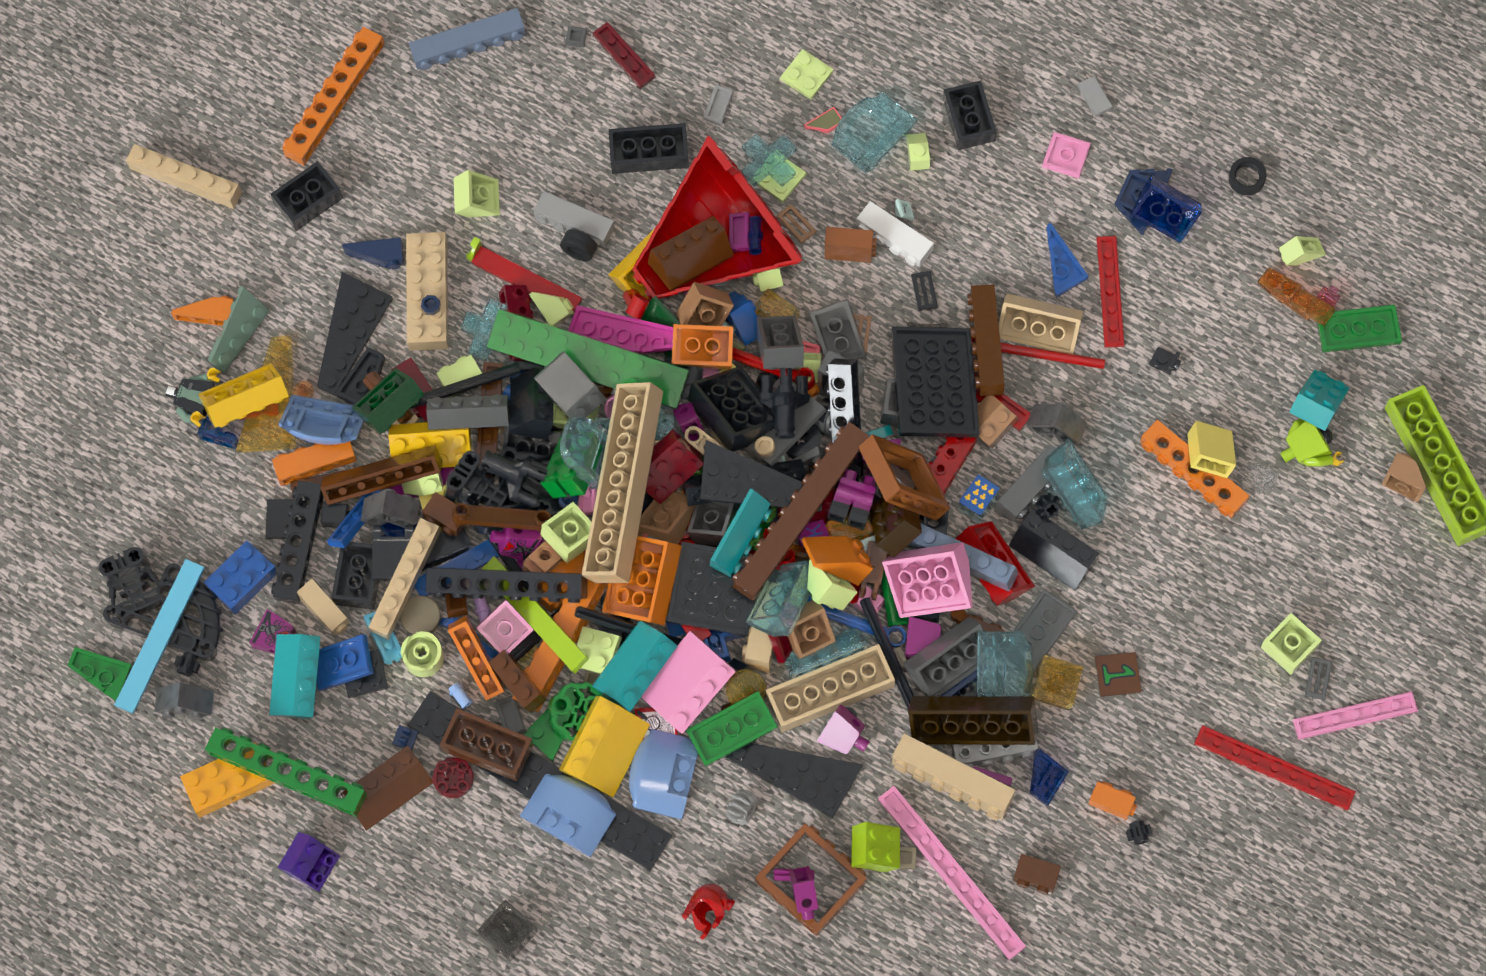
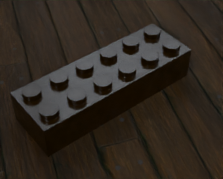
[908,696,1038,745]

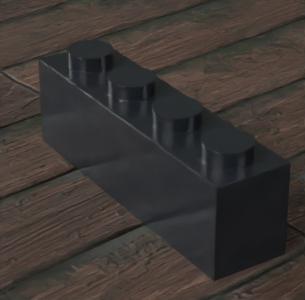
[422,529,472,572]

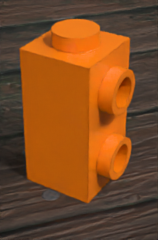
[1088,781,1137,820]

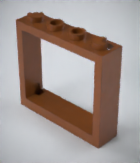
[859,434,950,521]
[755,824,867,937]

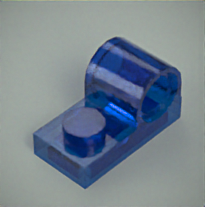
[197,416,240,450]

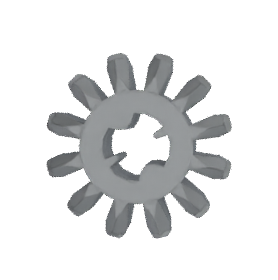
[726,789,758,826]

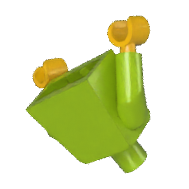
[1280,418,1344,467]

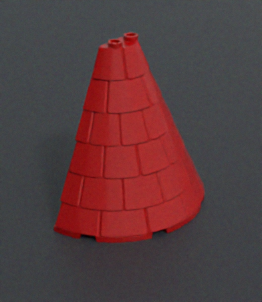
[632,135,804,300]

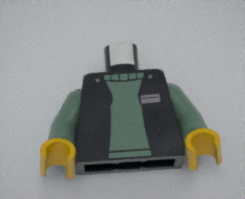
[166,368,221,427]

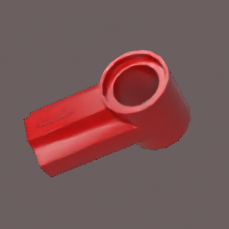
[623,288,650,319]

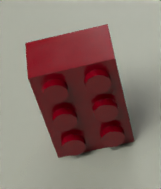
[645,429,703,504]

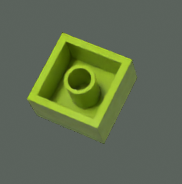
[851,822,900,872]

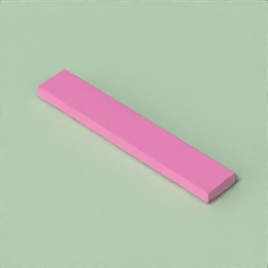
[1293,691,1418,740]

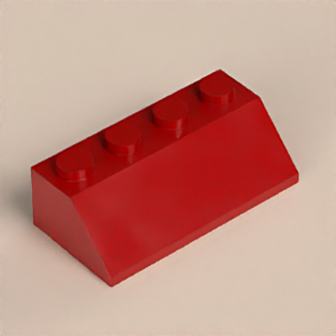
[955,521,1035,606]

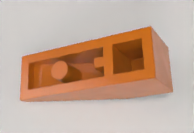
[171,296,234,326]

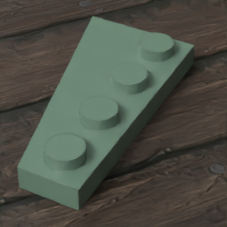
[208,286,269,373]

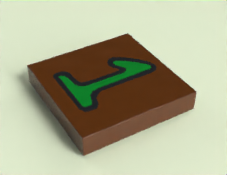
[1095,652,1141,697]

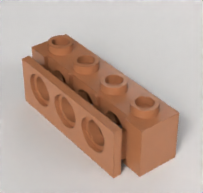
[523,541,563,572]

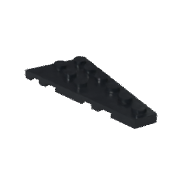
[317,272,393,396]
[725,743,863,818]

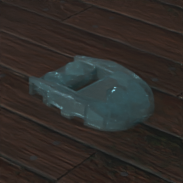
[560,417,608,489]

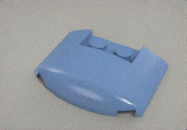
[279,395,364,445]
[629,729,698,819]
[520,774,616,858]

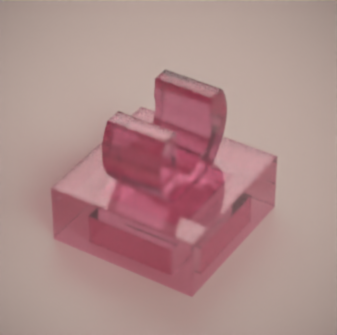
[1314,285,1341,312]

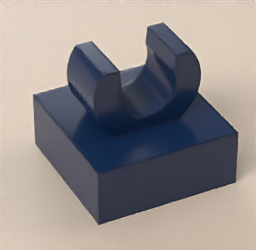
[392,725,419,750]

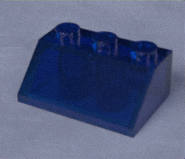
[1130,175,1202,243]

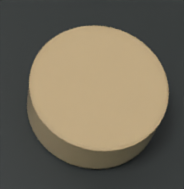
[755,436,776,457]

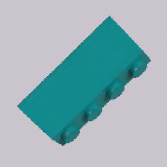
[709,488,772,577]
[592,621,678,712]
[269,634,320,719]

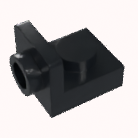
[1149,347,1181,375]

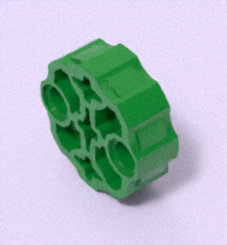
[548,682,607,742]

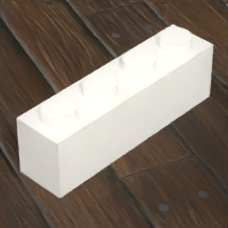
[856,201,934,267]

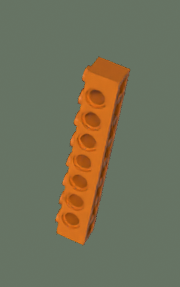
[282,27,385,166]

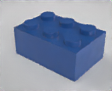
[203,541,276,615]

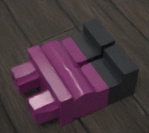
[827,469,876,531]

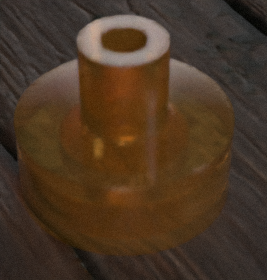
[294,381,314,398]

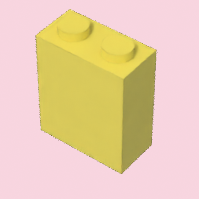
[1187,421,1236,478]

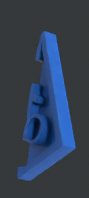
[1046,223,1089,298]

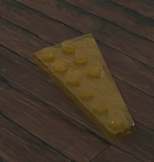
[236,336,296,453]

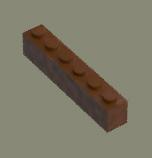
[967,284,1005,396]
[320,444,443,505]

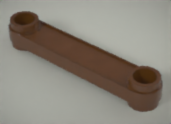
[452,503,551,532]

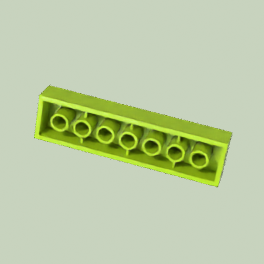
[1385,385,1486,547]

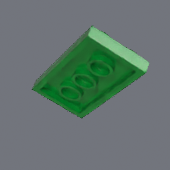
[1316,305,1402,353]
[686,691,778,767]

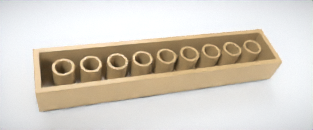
[582,382,663,583]

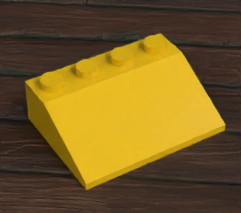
[559,696,650,798]

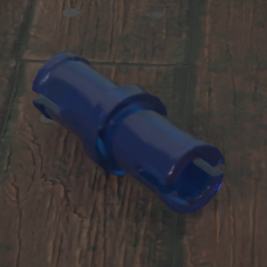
[748,216,763,255]

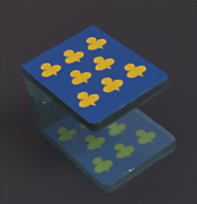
[958,474,1000,523]

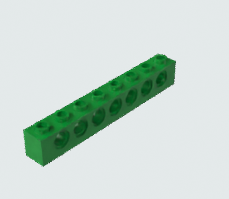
[204,727,367,817]

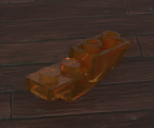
[1257,267,1335,326]

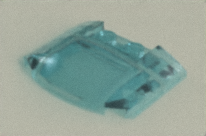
[831,92,917,173]
[977,631,1033,696]

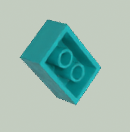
[1289,369,1350,431]

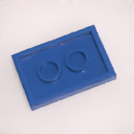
[316,634,374,691]

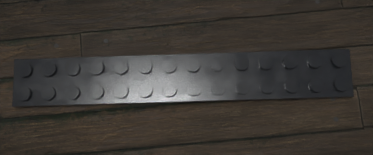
[408,691,672,872]

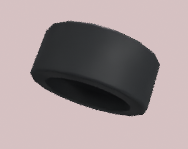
[1228,157,1267,195]

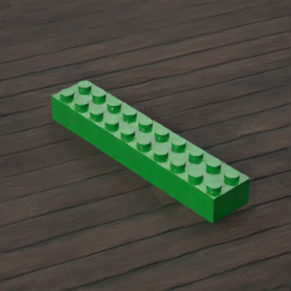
[487,309,690,408]

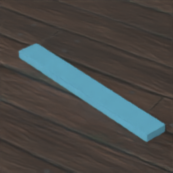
[114,559,205,714]

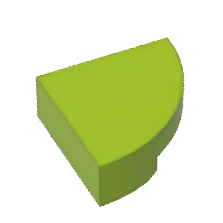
[466,237,482,261]

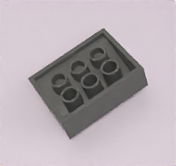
[742,379,827,467]

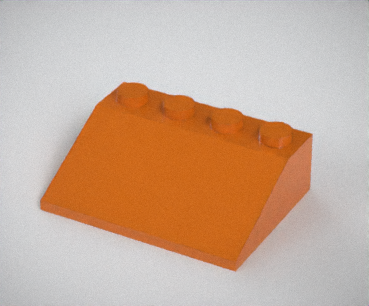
[602,536,682,625]

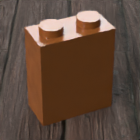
[825,227,877,263]

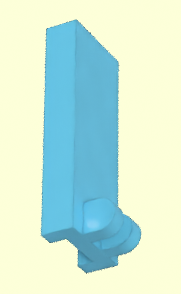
[364,611,402,665]

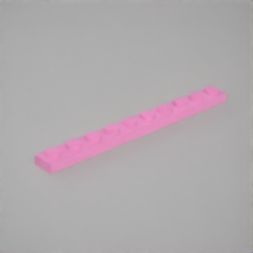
[878,786,1026,961]

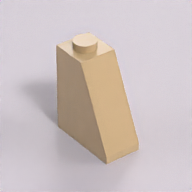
[297,579,349,636]

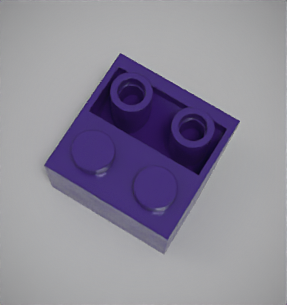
[277,832,340,891]

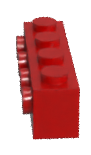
[915,437,977,495]

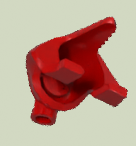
[682,884,735,940]

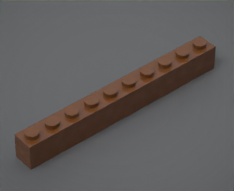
[732,422,869,601]

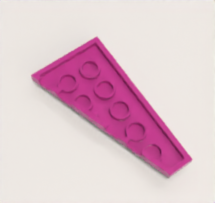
[568,305,673,354]

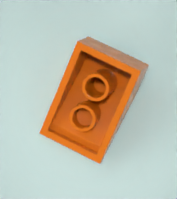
[672,324,733,370]
[801,536,873,585]

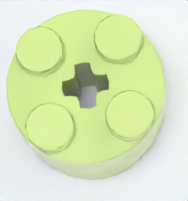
[401,631,444,677]

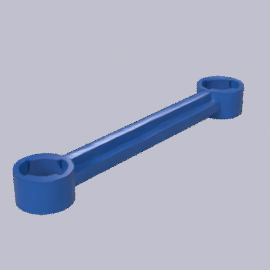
[789,591,906,648]

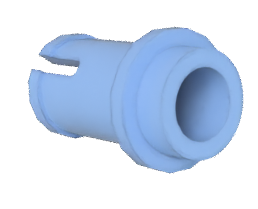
[448,682,473,709]

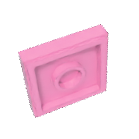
[1042,132,1091,178]

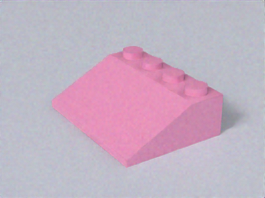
[882,542,973,618]
[641,631,736,734]

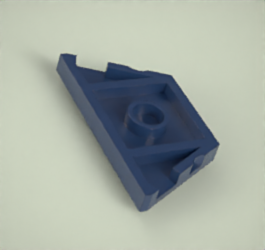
[1114,168,1173,235]

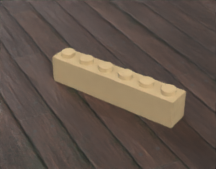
[126,144,242,209]
[369,518,441,640]

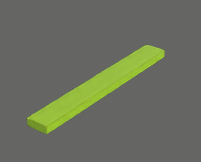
[481,556,589,674]

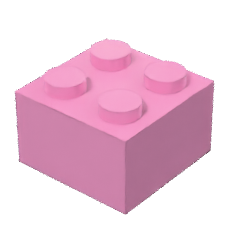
[476,600,534,653]

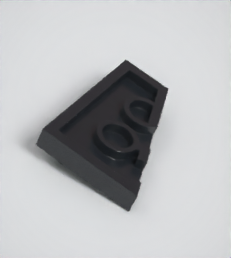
[335,347,386,405]

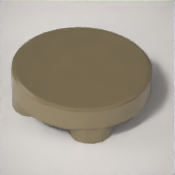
[400,596,441,635]

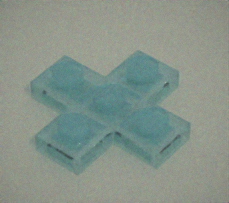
[741,134,797,187]
[461,298,508,361]

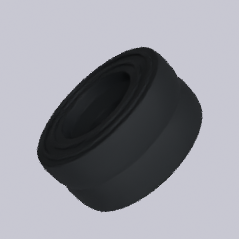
[560,229,598,262]

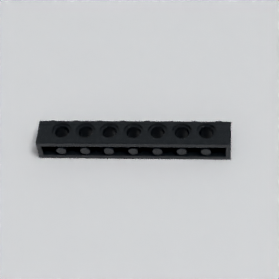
[426,568,588,603]

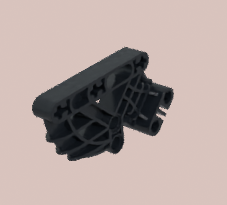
[443,447,579,534]
[99,547,224,661]

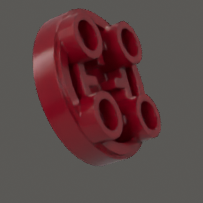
[432,757,474,799]

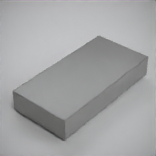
[1077,76,1113,117]
[703,85,734,125]

